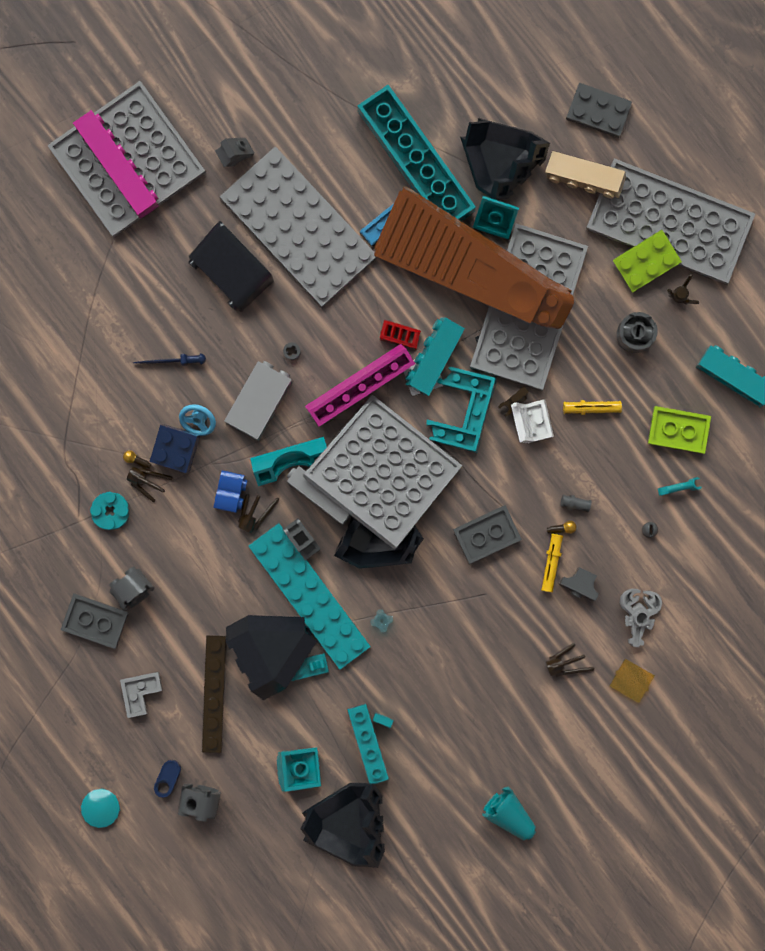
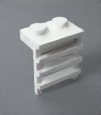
[511,399,554,443]

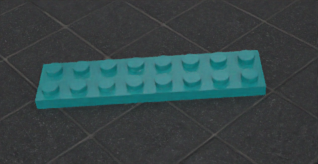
[249,523,371,669]

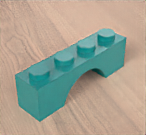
[250,437,327,486]

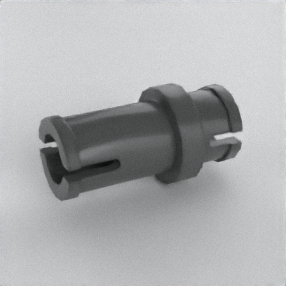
[560,494,591,512]

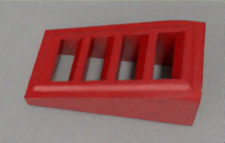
[379,320,421,349]

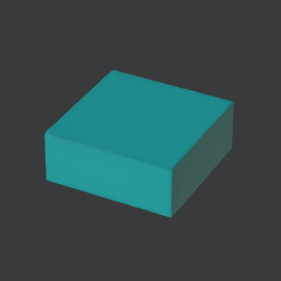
[373,712,394,728]

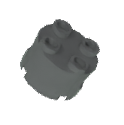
[617,312,658,353]
[109,567,155,611]
[178,784,221,821]

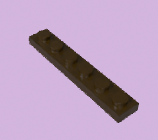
[202,635,226,753]

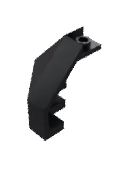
[460,118,550,200]
[334,516,424,569]
[226,615,317,701]
[300,783,385,868]

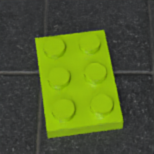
[613,229,682,292]
[647,406,711,454]

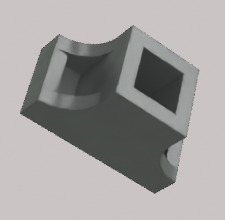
[215,138,255,167]
[283,518,321,560]
[559,567,599,601]

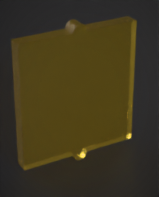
[609,659,655,703]

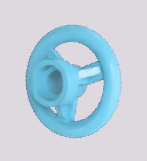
[179,404,216,436]

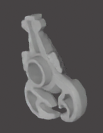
[619,588,662,647]

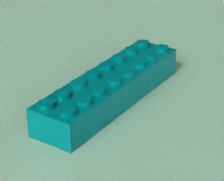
[357,84,476,221]

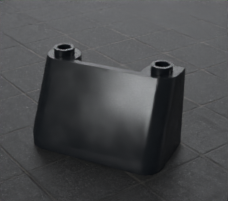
[188,221,274,312]

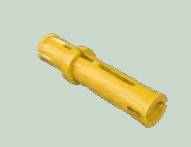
[563,400,622,415]
[541,534,563,592]

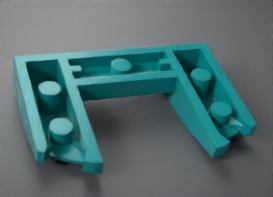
[426,367,497,453]

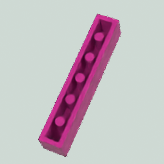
[73,110,159,219]
[305,344,415,426]

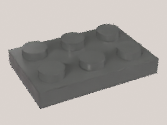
[566,83,632,138]
[453,505,522,564]
[61,593,129,649]

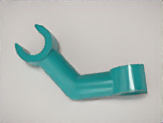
[657,477,702,496]

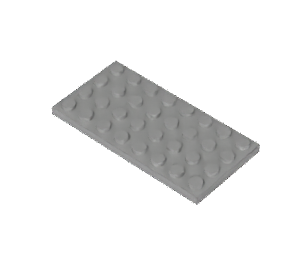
[220,146,377,307]
[586,158,755,285]
[470,223,588,390]

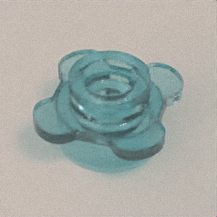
[370,609,393,632]

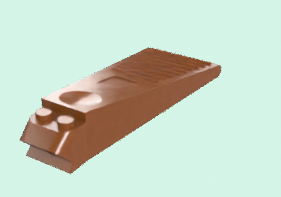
[374,186,574,329]

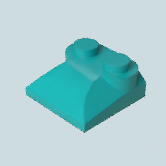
[473,196,519,239]
[277,747,321,792]

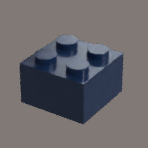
[150,424,200,473]

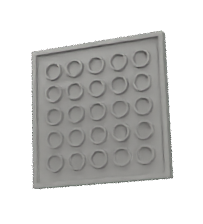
[47,81,206,238]
[303,395,462,550]

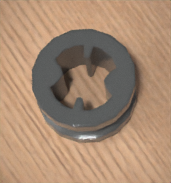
[283,342,301,360]

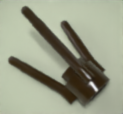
[667,274,699,305]
[127,467,173,502]
[238,494,279,533]
[546,643,594,677]

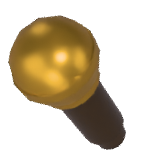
[123,450,152,469]
[547,521,576,534]

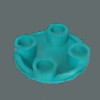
[81,788,121,828]

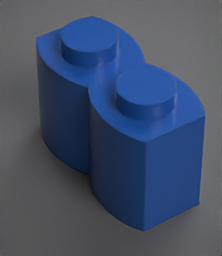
[213,470,248,513]

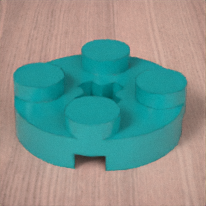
[90,492,130,530]

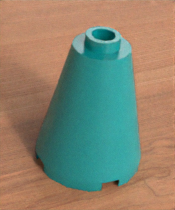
[482,787,536,840]

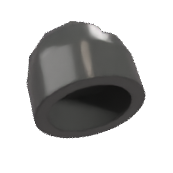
[642,522,658,538]

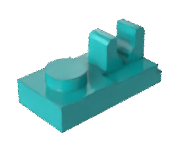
[292,653,329,681]

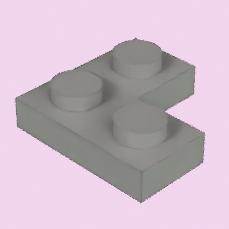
[120,672,163,718]

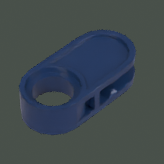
[154,760,181,798]

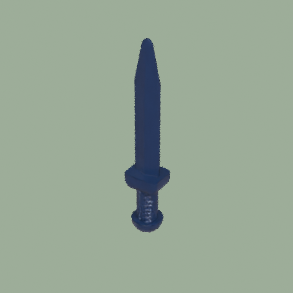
[133,353,206,366]

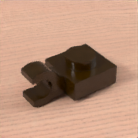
[498,386,529,417]

